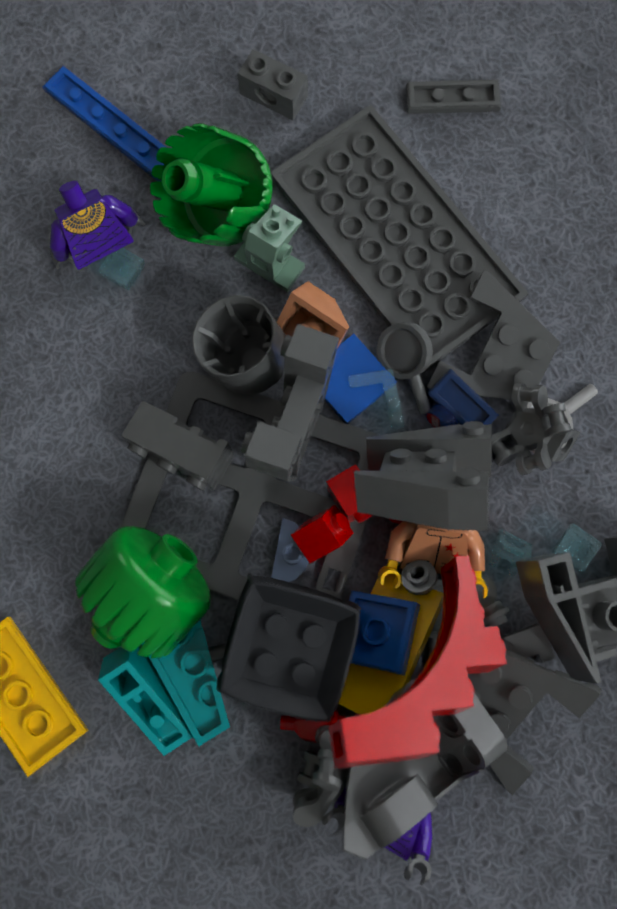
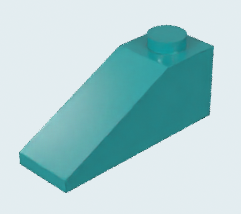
[98,646,193,756]

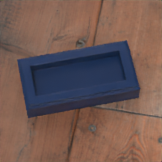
[427,369,499,425]

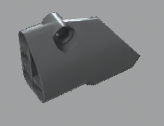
[342,676,507,860]

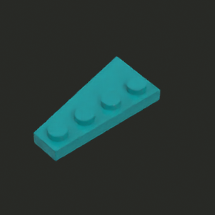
[142,620,230,747]

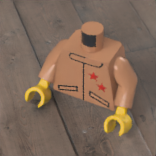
[378,521,488,599]

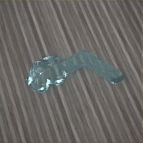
[348,369,404,430]

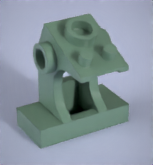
[234,204,305,292]

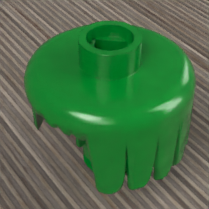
[150,123,273,247]
[75,526,211,659]

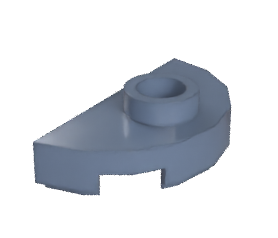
[271,518,309,582]

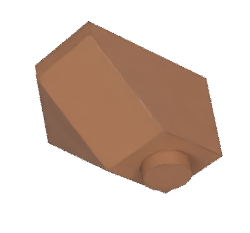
[277,281,349,349]

